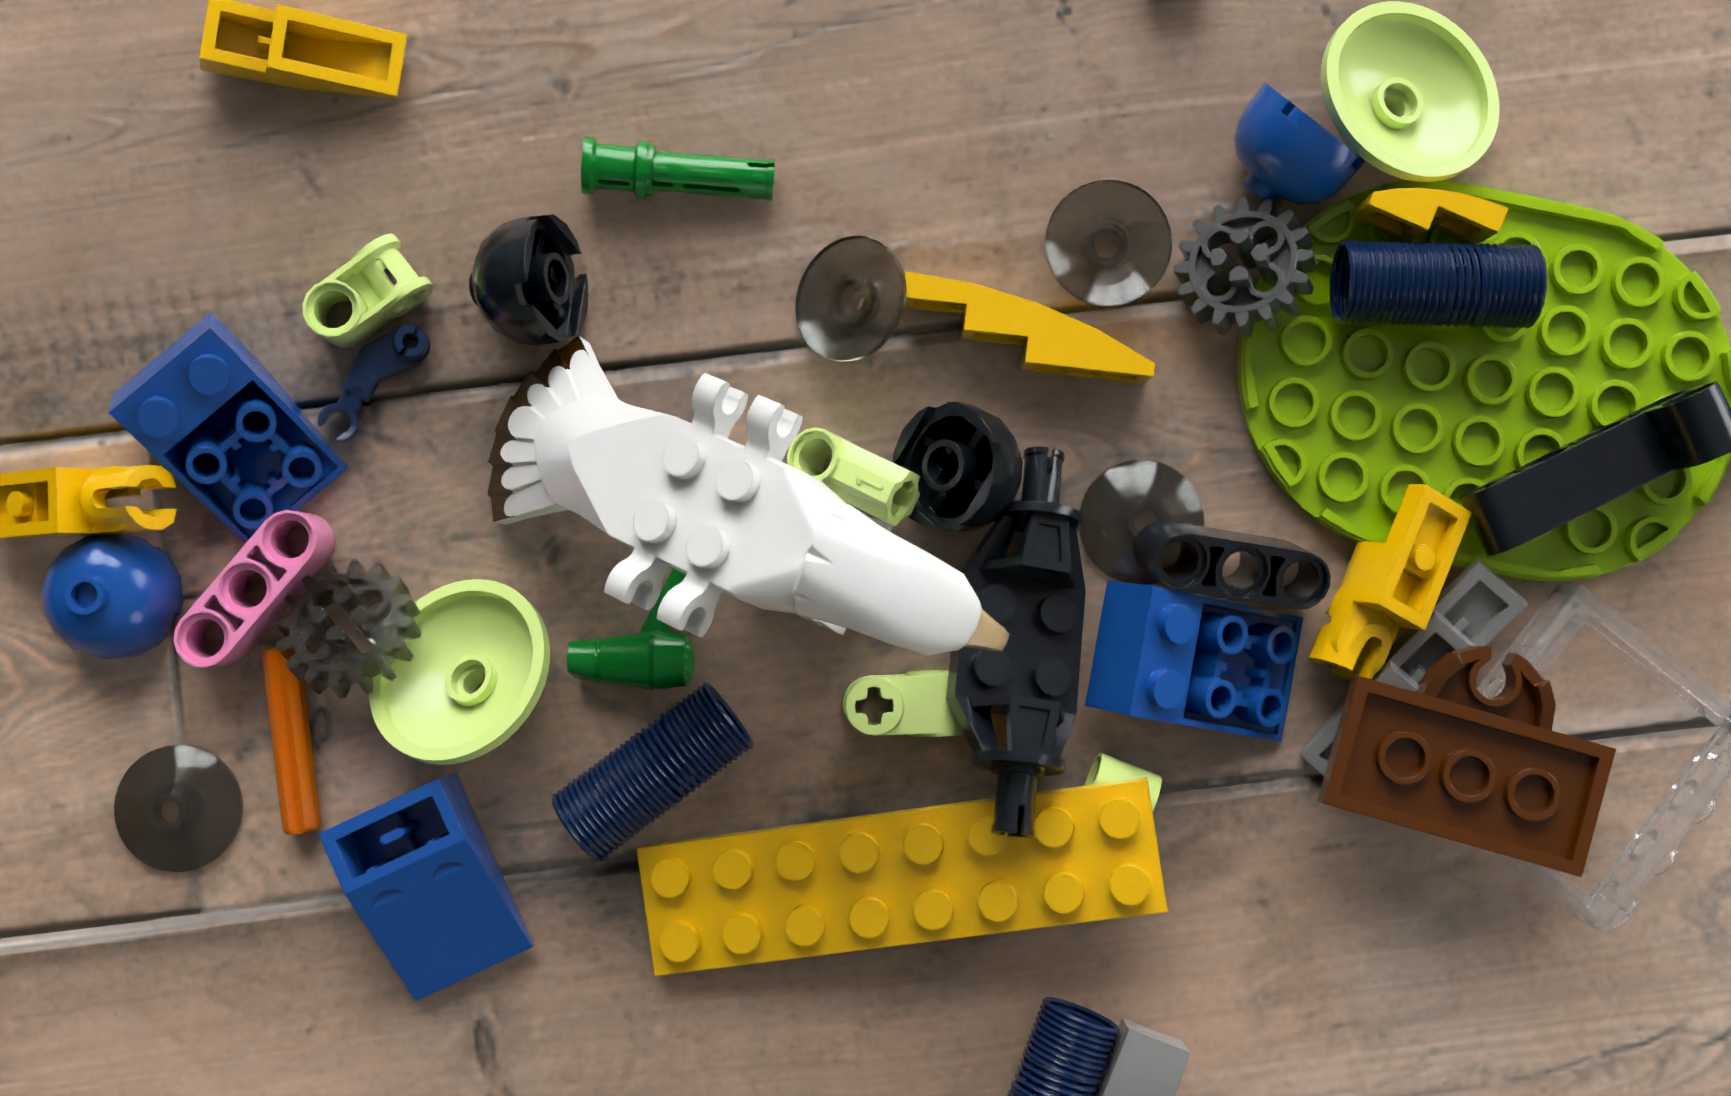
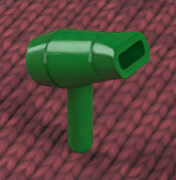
[567,568,695,690]

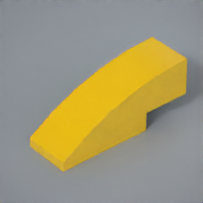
[199,0,407,99]

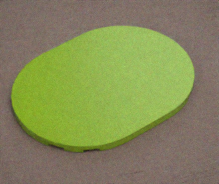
[1237,180,1731,582]

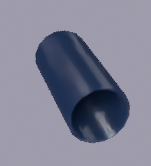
[1330,239,1547,329]
[552,682,754,861]
[1007,997,1120,1096]

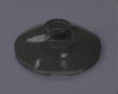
[1045,179,1172,307]
[795,236,907,362]
[1079,460,1204,585]
[114,745,243,872]

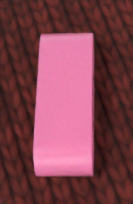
[173,510,335,668]

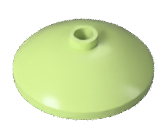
[1320,1,1500,182]
[369,579,550,765]

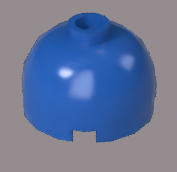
[1234,82,1366,205]
[41,533,183,659]

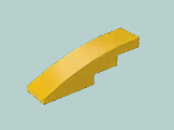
[901,271,1155,384]

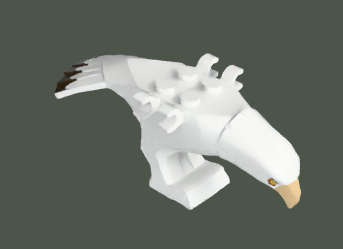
[487,336,1010,656]

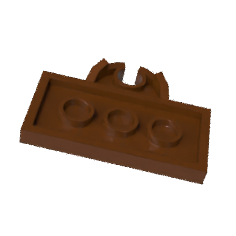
[1318,646,1616,877]

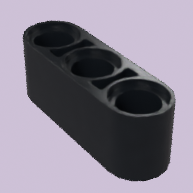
[1134,520,1331,609]

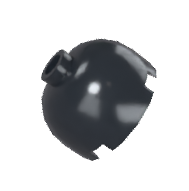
[469,214,588,345]
[893,401,1023,532]

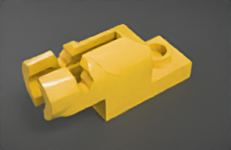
[0,465,177,540]
[1307,484,1472,681]

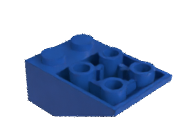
[109,312,348,544]
[1085,580,1304,742]
[318,772,534,1001]

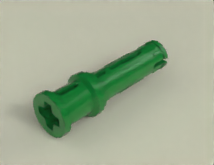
[581,136,775,201]

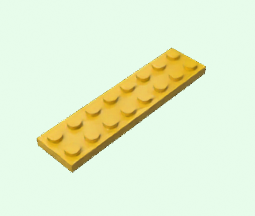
[637,777,1168,976]

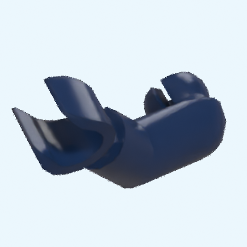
[317,324,430,443]

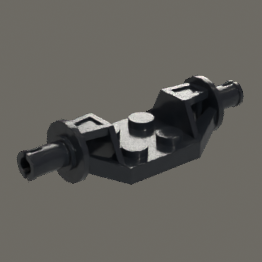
[946,446,1086,838]

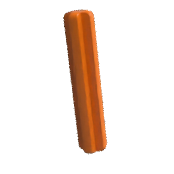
[261,646,321,835]

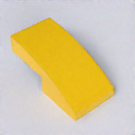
[1351,188,1509,245]

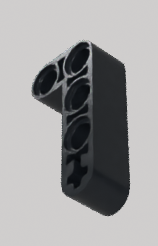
[1459,381,1731,556]

